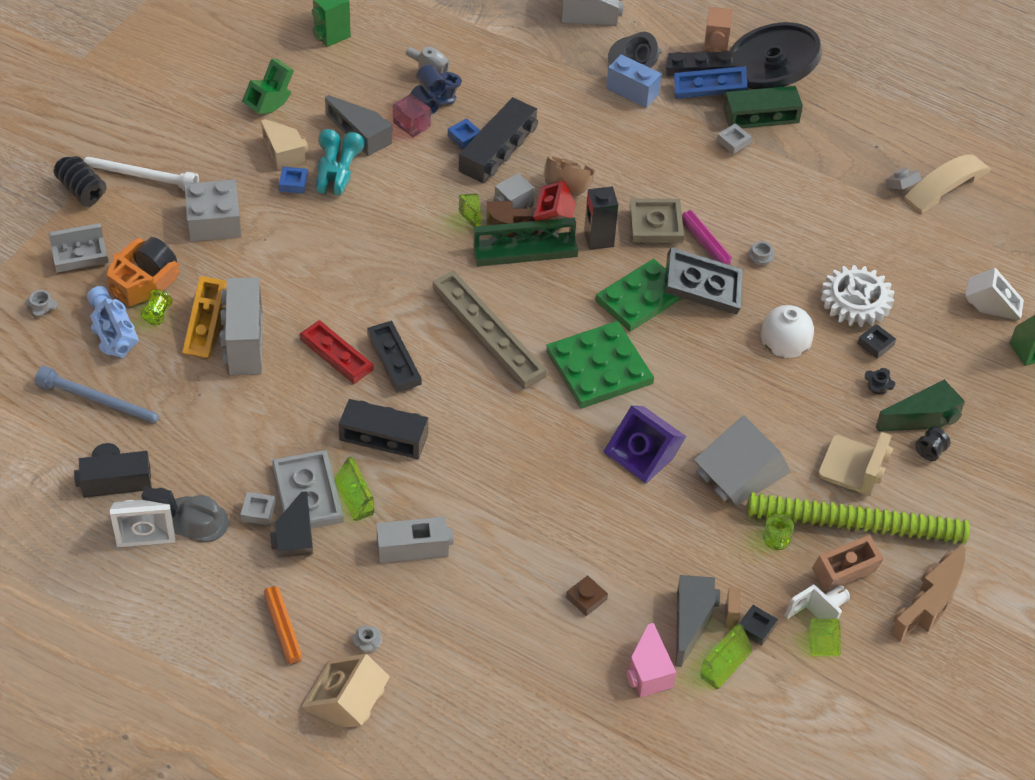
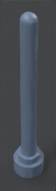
[35,365,159,423]

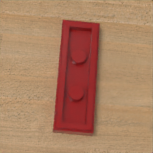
[299,320,374,384]

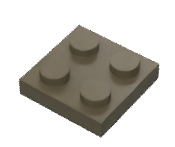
[629,199,684,243]

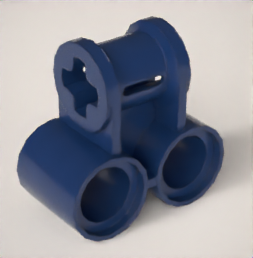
[410,65,462,116]

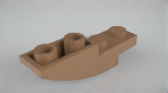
[892,545,966,642]

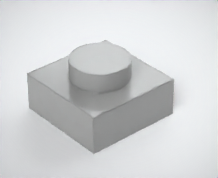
[717,124,752,154]
[885,168,921,189]
[240,492,276,526]

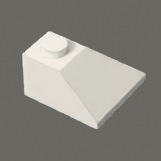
[110,500,176,547]

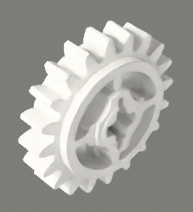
[821,265,894,327]

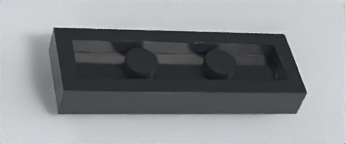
[666,51,739,75]
[367,320,422,393]

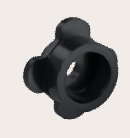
[864,368,895,394]

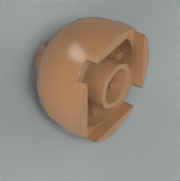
[544,156,595,196]

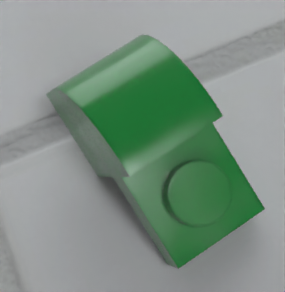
[242,59,294,114]

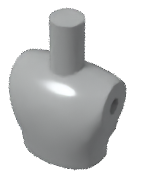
[406,47,450,73]

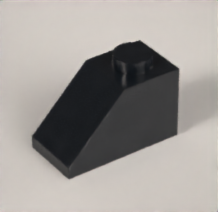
[270,491,313,558]

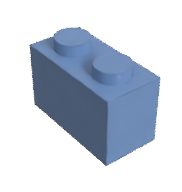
[606,55,662,108]

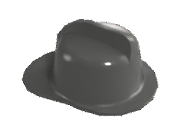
[608,31,662,68]
[172,495,229,542]

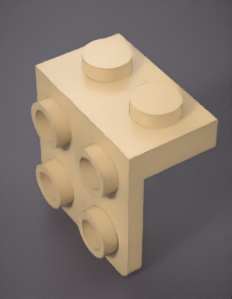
[818,432,894,496]

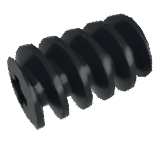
[53,156,107,207]

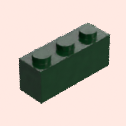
[723,86,803,128]

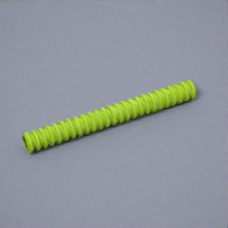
[747,492,970,545]

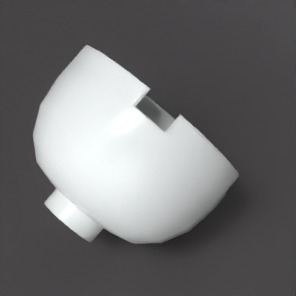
[760,305,814,358]

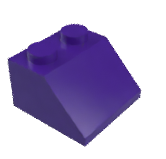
[603,405,687,483]

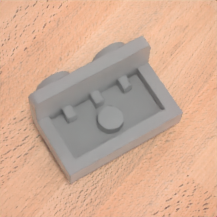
[49,223,109,273]

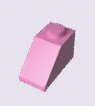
[627,623,676,697]

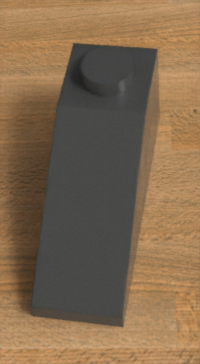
[325,95,393,156]
[676,575,720,667]

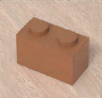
[703,7,733,52]
[812,534,884,593]

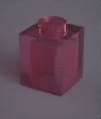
[393,94,431,137]

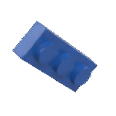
[674,66,747,99]

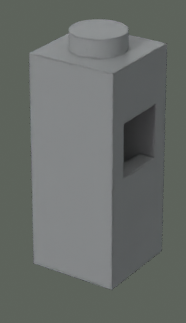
[376,517,454,563]

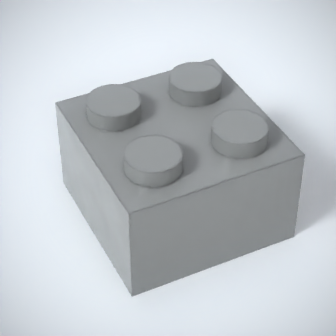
[185,179,242,242]

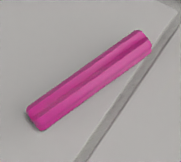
[682,210,732,265]

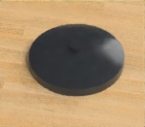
[729,22,822,89]

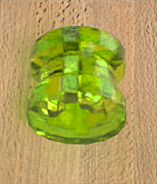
[763,514,794,550]

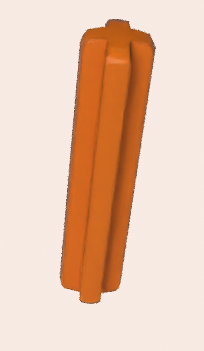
[264,586,302,664]

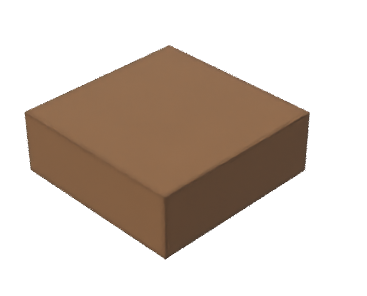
[725,587,741,629]

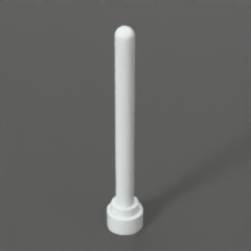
[84,157,199,191]

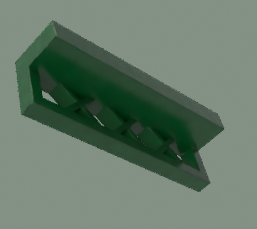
[473,217,578,267]

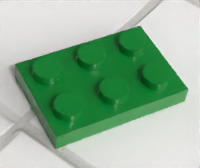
[595,258,683,332]

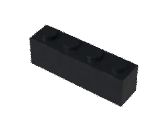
[459,97,538,184]

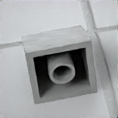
[562,0,623,26]
[694,415,791,506]

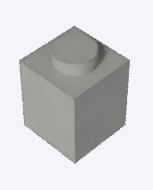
[494,173,534,209]

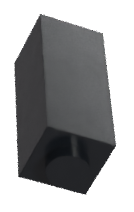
[584,186,619,250]
[74,451,152,498]

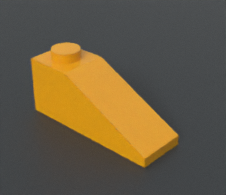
[182,276,227,359]

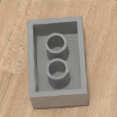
[220,277,263,375]

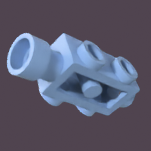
[87,286,139,358]

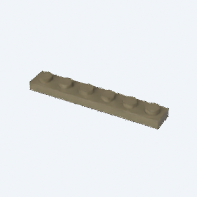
[433,270,547,389]

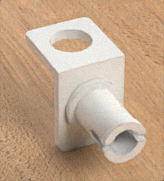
[784,585,850,630]

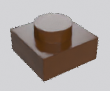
[566,575,608,616]

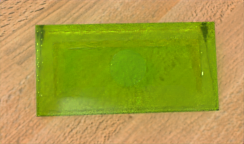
[335,456,374,521]
[700,624,752,689]

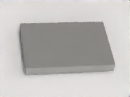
[272,450,344,529]

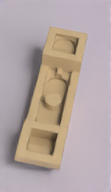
[904,154,991,214]

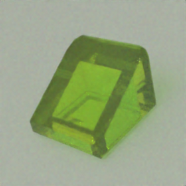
[459,193,481,227]
[808,619,841,656]

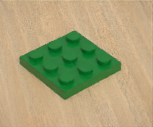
[546,321,654,409]

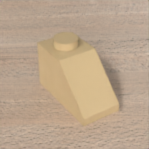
[261,119,309,171]

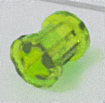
[141,290,173,325]

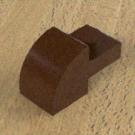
[486,201,538,238]

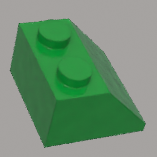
[312,0,351,47]

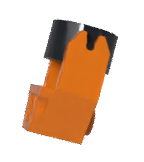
[107,237,180,307]

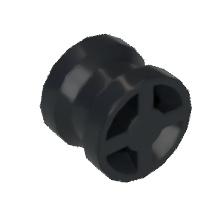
[915,427,951,461]

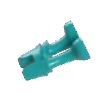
[316,129,365,196]

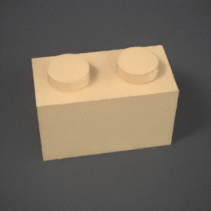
[301,654,390,728]

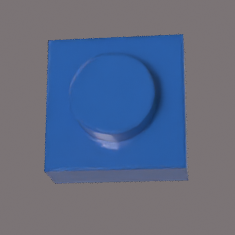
[447,118,480,149]
[279,167,308,194]

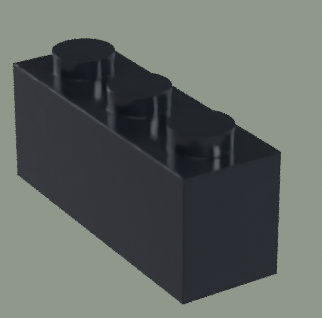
[339,399,428,460]

